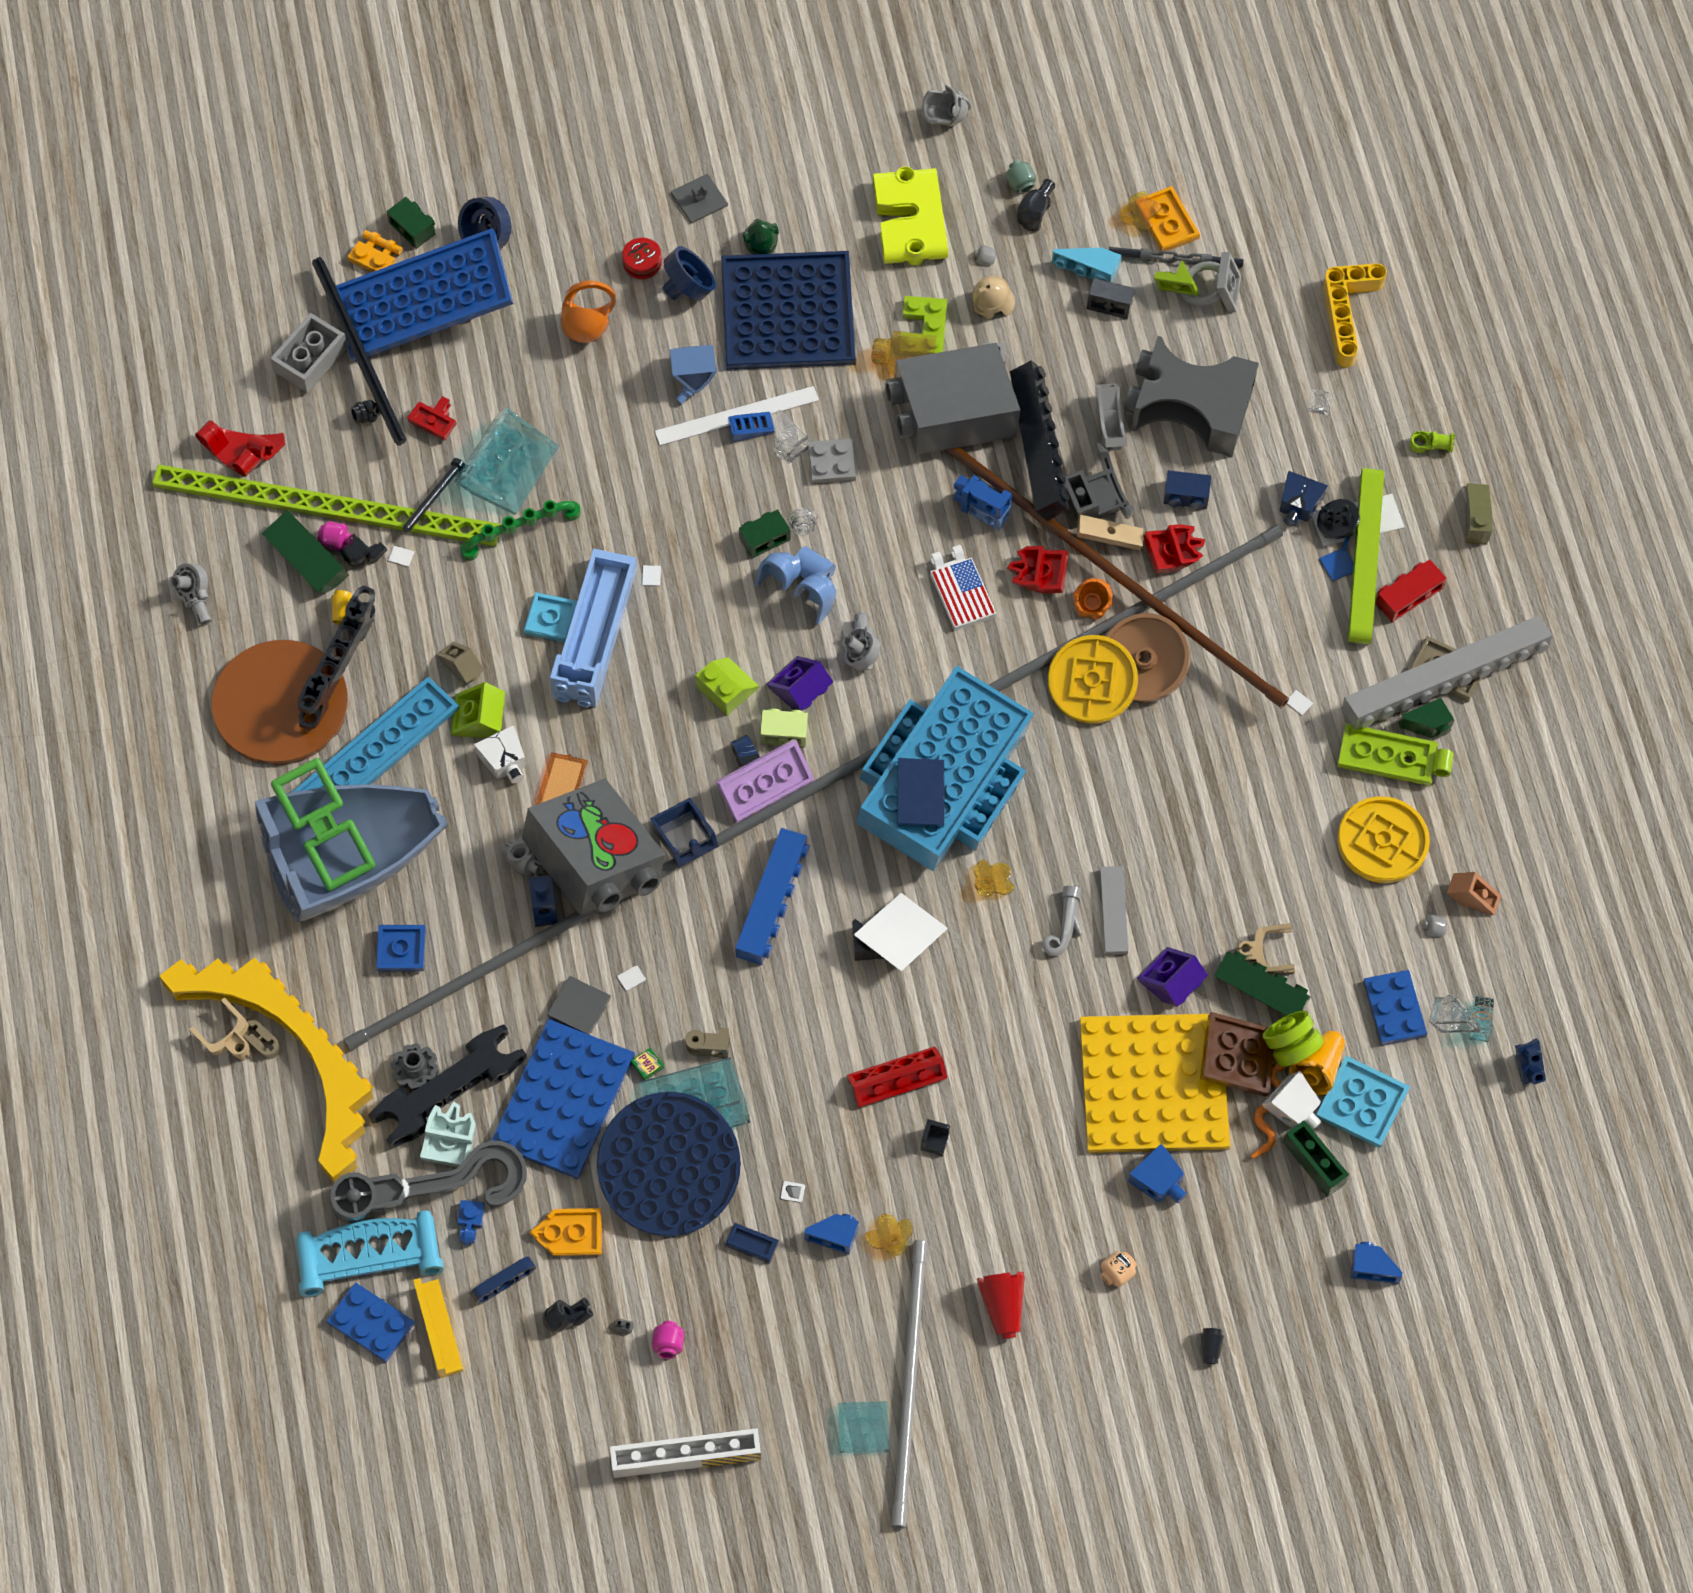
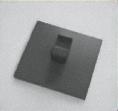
[671,173,728,223]

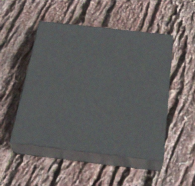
[547,976,611,1035]

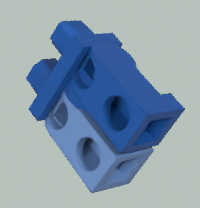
[954,475,1012,531]

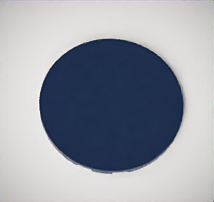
[597,1092,741,1236]

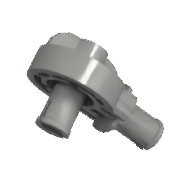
[169,563,212,626]
[842,612,880,671]

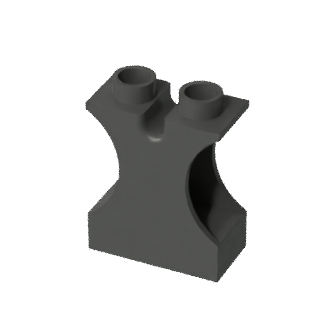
[1124,336,1259,457]

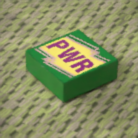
[631,1048,664,1081]

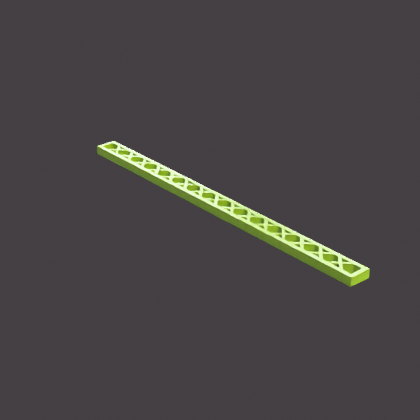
[152,464,501,547]

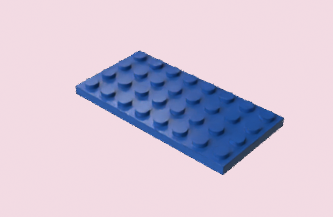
[336,228,514,362]

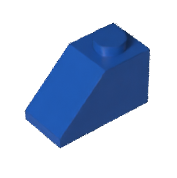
[804,1214,859,1255]
[1351,1242,1403,1284]

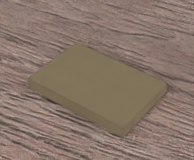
[1409,636,1481,702]

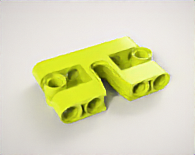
[873,166,948,265]

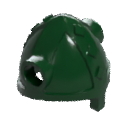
[743,219,779,254]

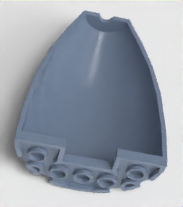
[255,784,448,922]

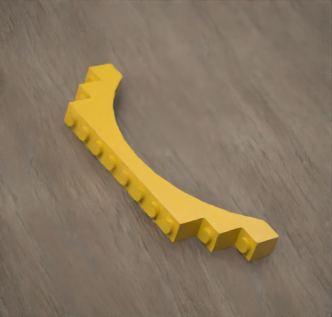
[159,957,373,1183]

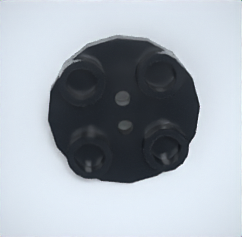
[1317,499,1360,539]

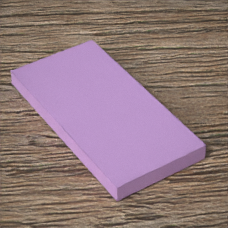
[715,739,814,823]

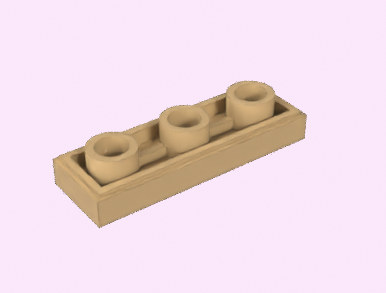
[1077,515,1143,550]

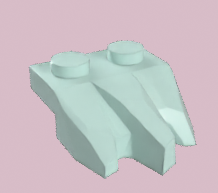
[420,1101,475,1167]

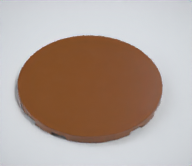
[211,640,348,765]

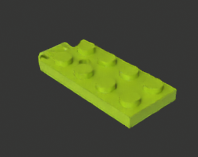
[1337,723,1454,786]

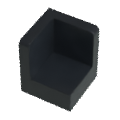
[920,1119,950,1156]

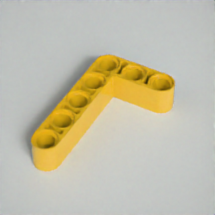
[1323,263,1387,368]

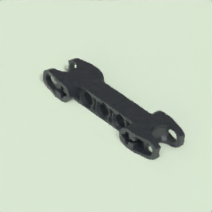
[298,585,375,731]
[368,1024,527,1149]

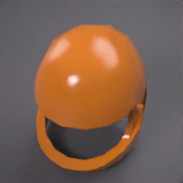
[561,281,616,343]

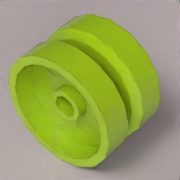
[1263,1010,1324,1067]

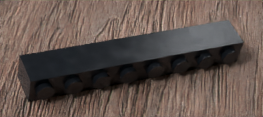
[1010,360,1069,521]

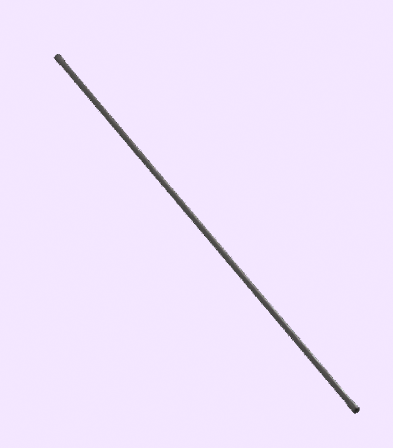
[343,525,1283,1051]

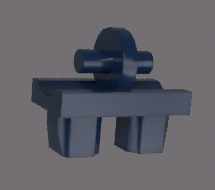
[1515,1038,1546,1085]

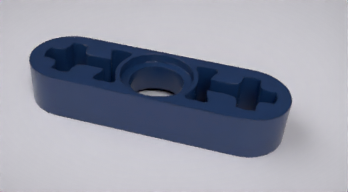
[470,1256,536,1305]

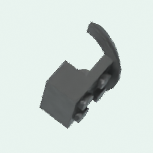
[1064,443,1134,522]

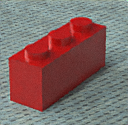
[1375,559,1447,623]

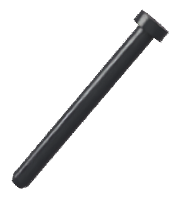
[402,458,466,533]

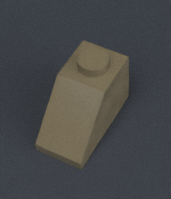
[436,641,484,683]

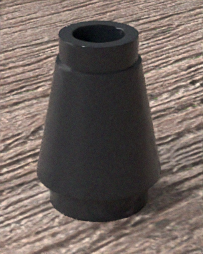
[1200,1328,1224,1364]

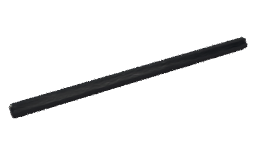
[312,257,407,446]

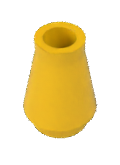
[331,590,352,625]

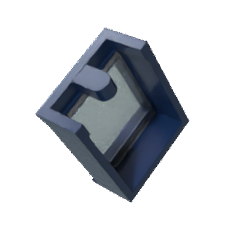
[650,798,719,868]

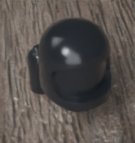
[341,533,387,566]
[542,1297,593,1333]

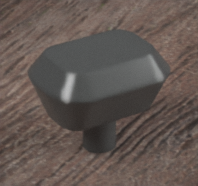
[614,1319,633,1335]

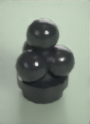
[351,400,380,423]

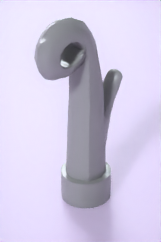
[1042,886,1082,956]

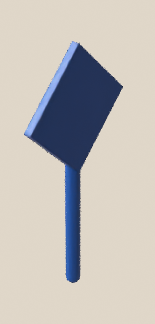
[1319,537,1354,581]

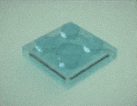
[838,1401,889,1453]

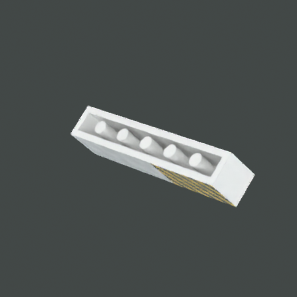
[610,1428,761,1478]

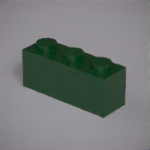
[1283,1120,1349,1197]

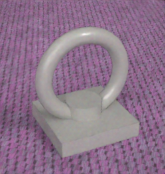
[1180,252,1241,312]

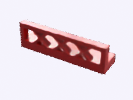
[847,1046,947,1107]

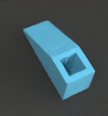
[1051,247,1122,282]

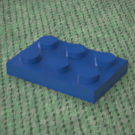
[1363,970,1427,1046]
[327,1282,415,1363]

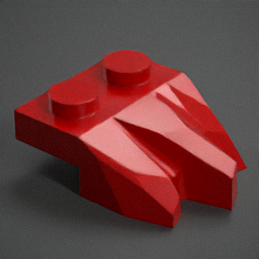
[1143,524,1205,574]
[1007,546,1069,593]

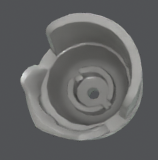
[922,85,971,126]

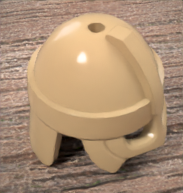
[972,276,1015,320]

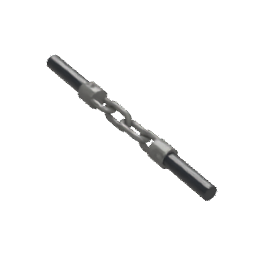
[1108,247,1244,267]

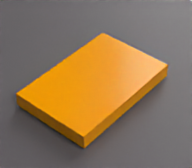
[1134,186,1200,251]

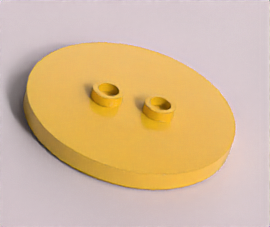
[1048,635,1138,724]
[1337,796,1430,883]

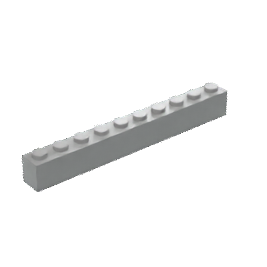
[1342,616,1552,730]

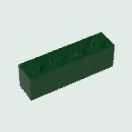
[1214,950,1311,1016]

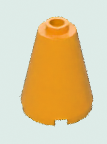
[1289,1031,1345,1095]

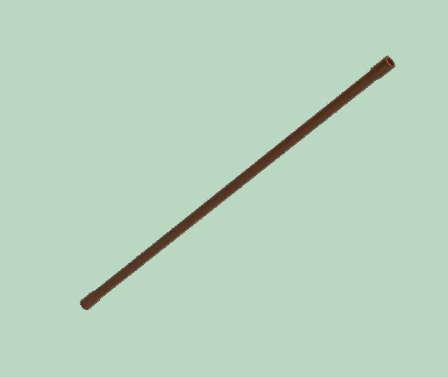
[946,447,1289,709]

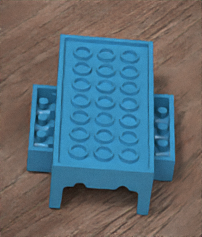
[856,665,1034,872]

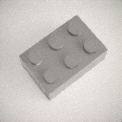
[270,313,348,393]

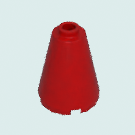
[977,1272,1025,1339]

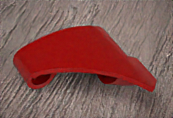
[195,420,285,477]

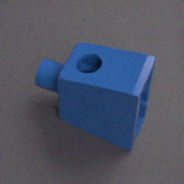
[1128,1144,1187,1204]

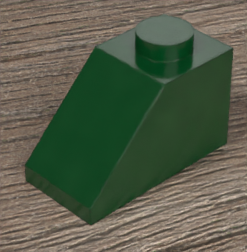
[1399,698,1454,738]

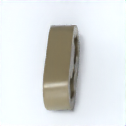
[243,1020,280,1059]

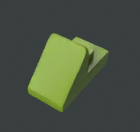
[1154,261,1199,296]

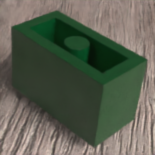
[387,197,436,249]
[739,509,791,559]

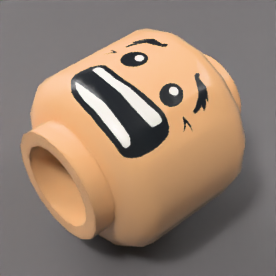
[1100,1251,1137,1287]

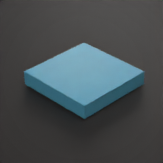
[524,592,577,643]

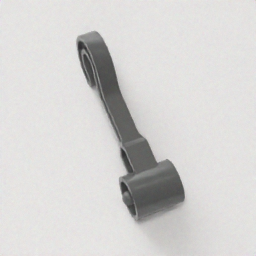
[330,1141,527,1223]

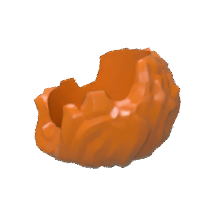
[1073,578,1113,620]

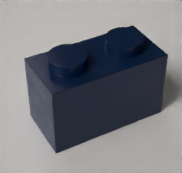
[1163,470,1211,509]

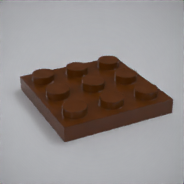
[1200,1012,1274,1097]

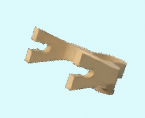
[1237,923,1295,974]
[189,997,251,1060]

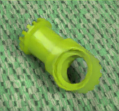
[1409,431,1455,453]

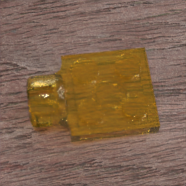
[871,331,937,375]

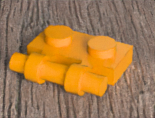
[347,230,403,272]

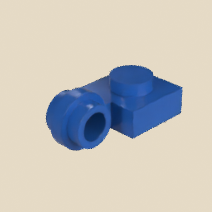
[457,1200,485,1246]

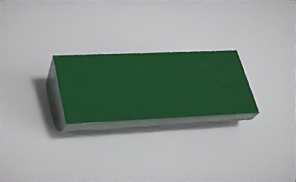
[261,510,349,593]

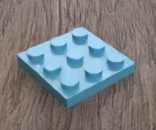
[1316,1056,1410,1149]

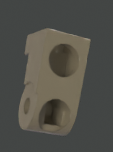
[685,1028,730,1058]

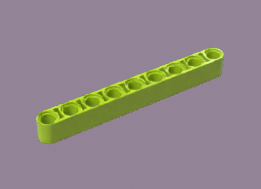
[1348,468,1384,645]

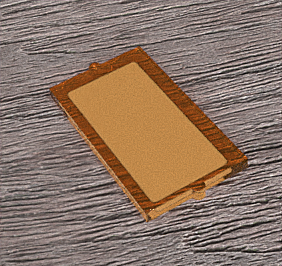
[536,752,588,805]

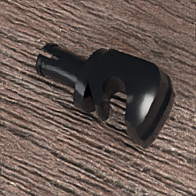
[1017,179,1055,231]

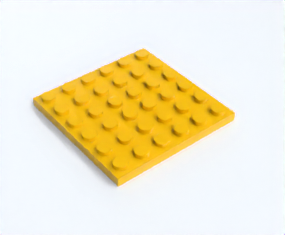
[1080,1013,1230,1153]

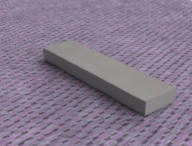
[1100,866,1128,955]

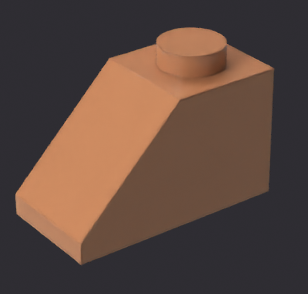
[1447,872,1501,915]

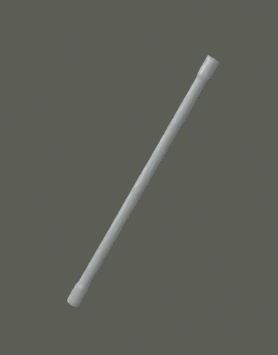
[891,1240,928,1529]

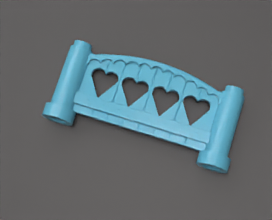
[296,1210,444,1297]

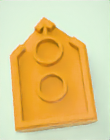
[529,1208,602,1256]

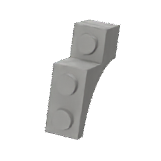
[1095,384,1127,451]

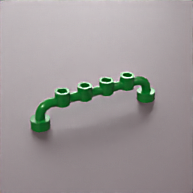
[461,500,581,561]

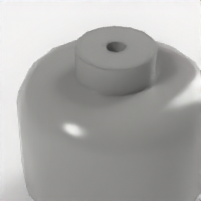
[973,245,996,267]
[1422,915,1447,938]

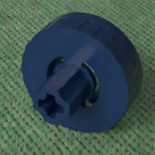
[458,197,512,250]
[662,246,716,301]

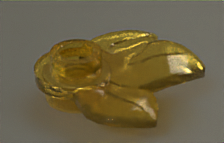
[1120,191,1162,231]
[974,859,1015,897]
[865,1214,913,1256]

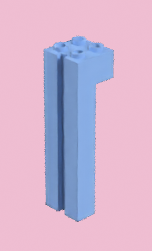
[550,548,637,707]

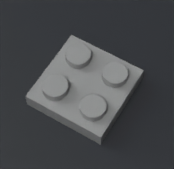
[809,439,856,484]

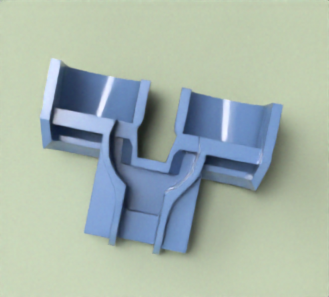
[755,546,836,625]

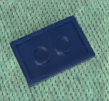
[897,758,944,828]

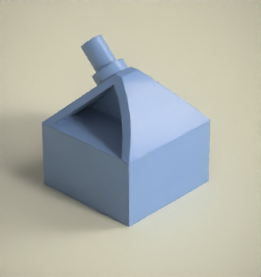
[669,345,716,404]

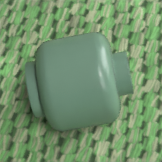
[1005,160,1036,193]

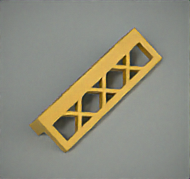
[413,1278,464,1378]

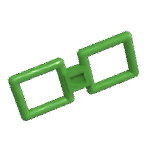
[271,758,376,891]

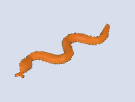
[1250,1062,1289,1159]

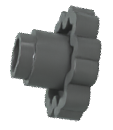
[391,1043,439,1092]

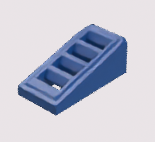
[728,412,775,442]

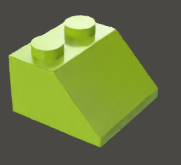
[695,657,759,716]
[451,682,505,738]

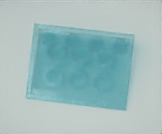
[454,407,559,515]
[640,1057,751,1128]

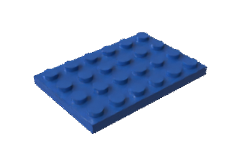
[491,1019,635,1179]

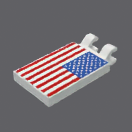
[930,545,996,631]

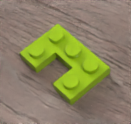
[900,296,947,356]

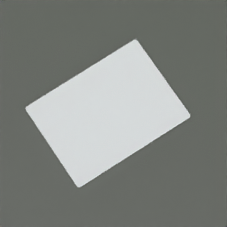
[855,893,947,971]

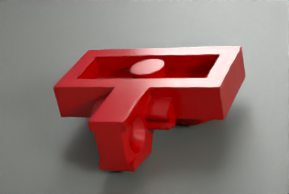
[407,396,457,441]

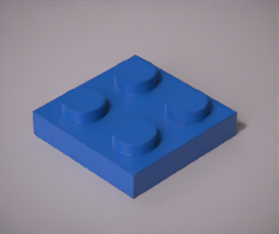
[376,925,426,971]

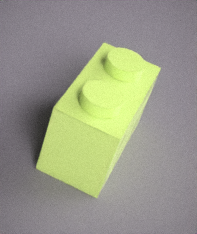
[761,708,808,747]

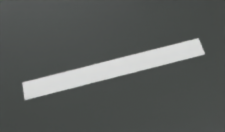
[655,386,819,445]

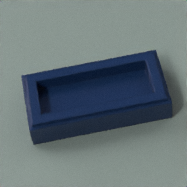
[725,1223,779,1264]

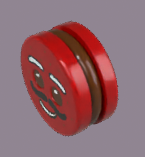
[622,237,662,279]

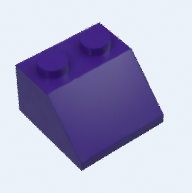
[766,656,833,711]
[1137,947,1208,1007]

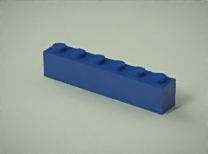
[735,827,810,965]

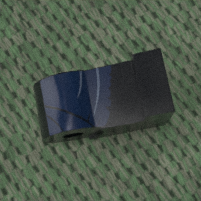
[730,735,760,768]

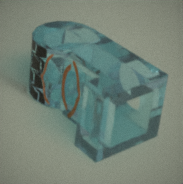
[1468,995,1494,1042]

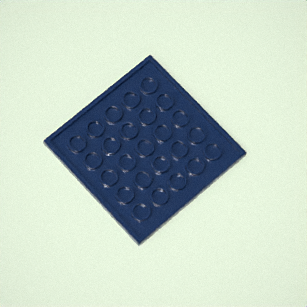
[721,251,856,370]

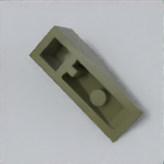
[1465,483,1492,545]

